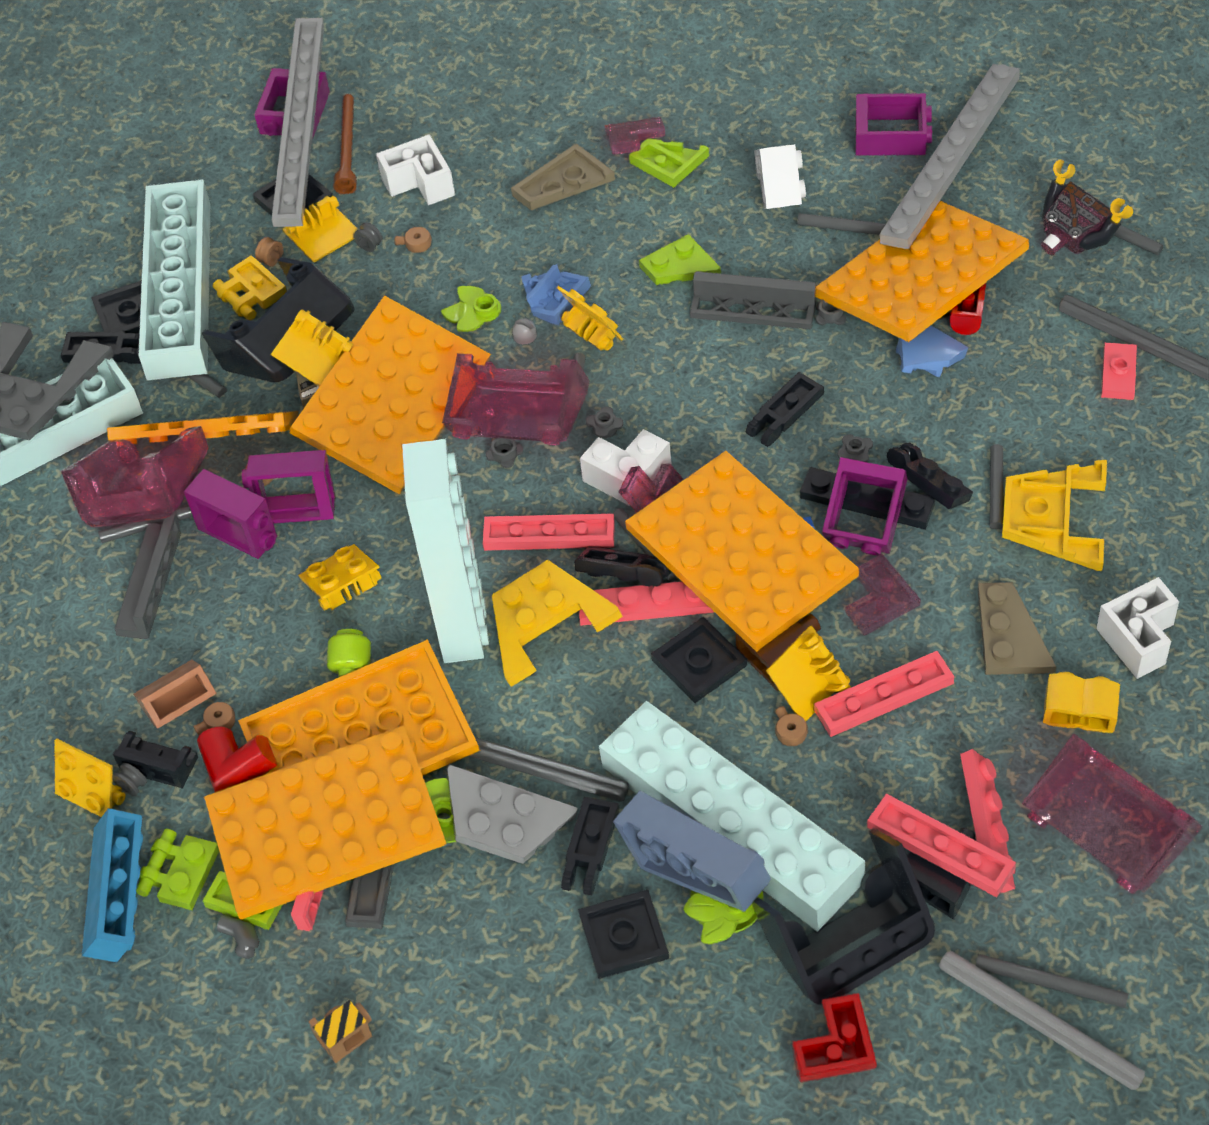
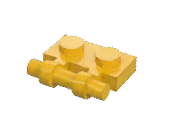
[212,255,287,320]

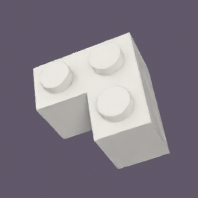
[376,134,455,205]
[754,144,806,209]
[580,429,671,508]
[1097,577,1179,679]

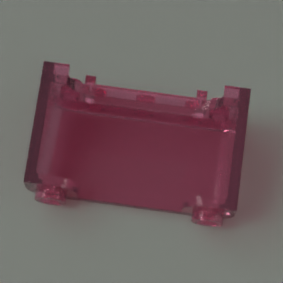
[442,353,590,446]
[61,426,208,527]
[1022,733,1202,895]

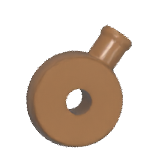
[395,227,432,253]
[193,702,235,735]
[775,706,808,746]

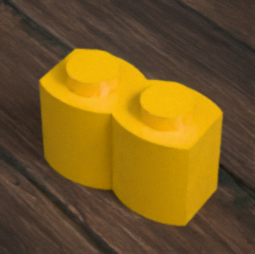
[1043,672,1120,733]

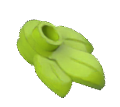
[441,286,501,332]
[683,892,755,944]

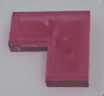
[605,117,665,155]
[618,463,684,513]
[845,554,921,636]

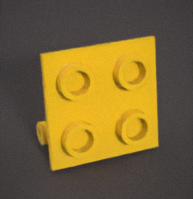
[282,196,358,263]
[557,286,623,351]
[271,309,353,386]
[298,544,382,611]
[766,626,851,721]
[54,738,126,817]

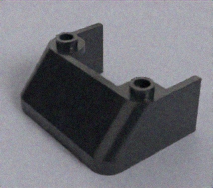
[201,257,355,383]
[752,828,935,1005]

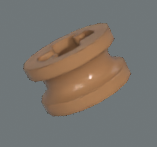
[255,237,283,267]

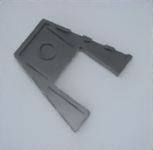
[0,322,114,441]

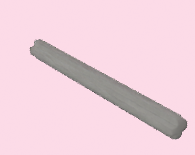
[939,951,1145,1090]

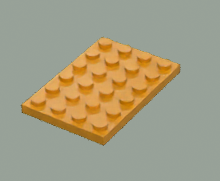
[815,201,1029,342]
[290,295,491,494]
[625,451,859,652]
[238,639,480,776]
[204,725,447,920]

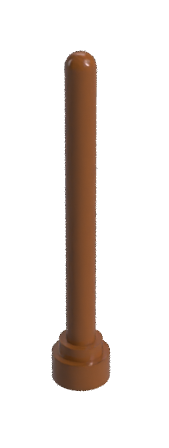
[333,94,357,194]

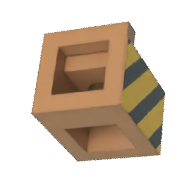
[308,1000,372,1063]

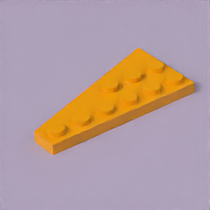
[107,411,299,445]

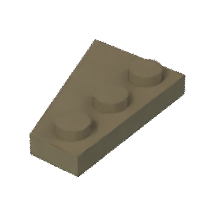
[511,144,615,210]
[978,582,1056,675]

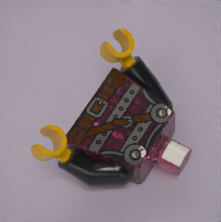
[1041,160,1133,256]

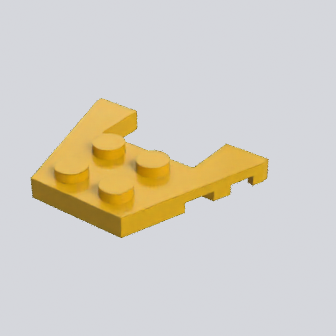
[1002,460,1107,571]
[492,560,623,686]

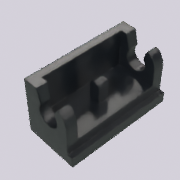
[113,731,198,789]

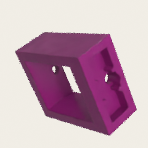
[254,68,330,138]
[856,93,932,156]
[242,450,336,524]
[822,457,908,556]
[184,469,277,559]

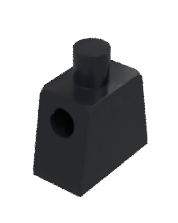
[907,827,977,919]

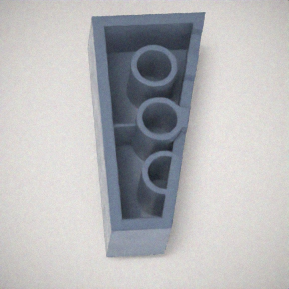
[613,791,771,912]

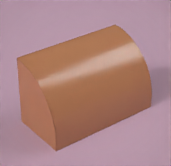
[133,660,217,729]

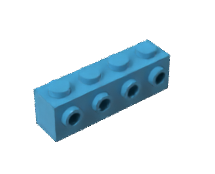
[82,808,143,962]

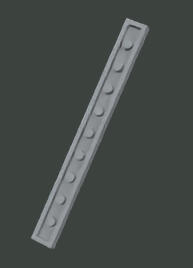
[272,18,324,227]
[879,64,1020,249]

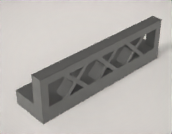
[690,271,816,330]
[115,510,181,639]

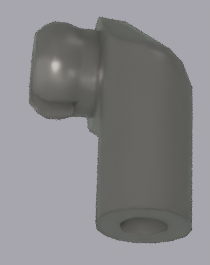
[217,914,259,959]

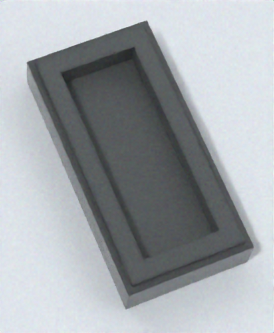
[345,864,394,929]

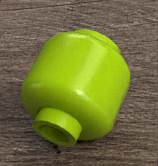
[327,629,371,678]

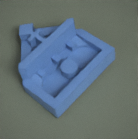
[521,264,591,325]
[896,325,968,377]

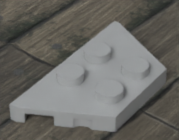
[447,765,578,864]

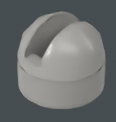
[512,318,537,345]

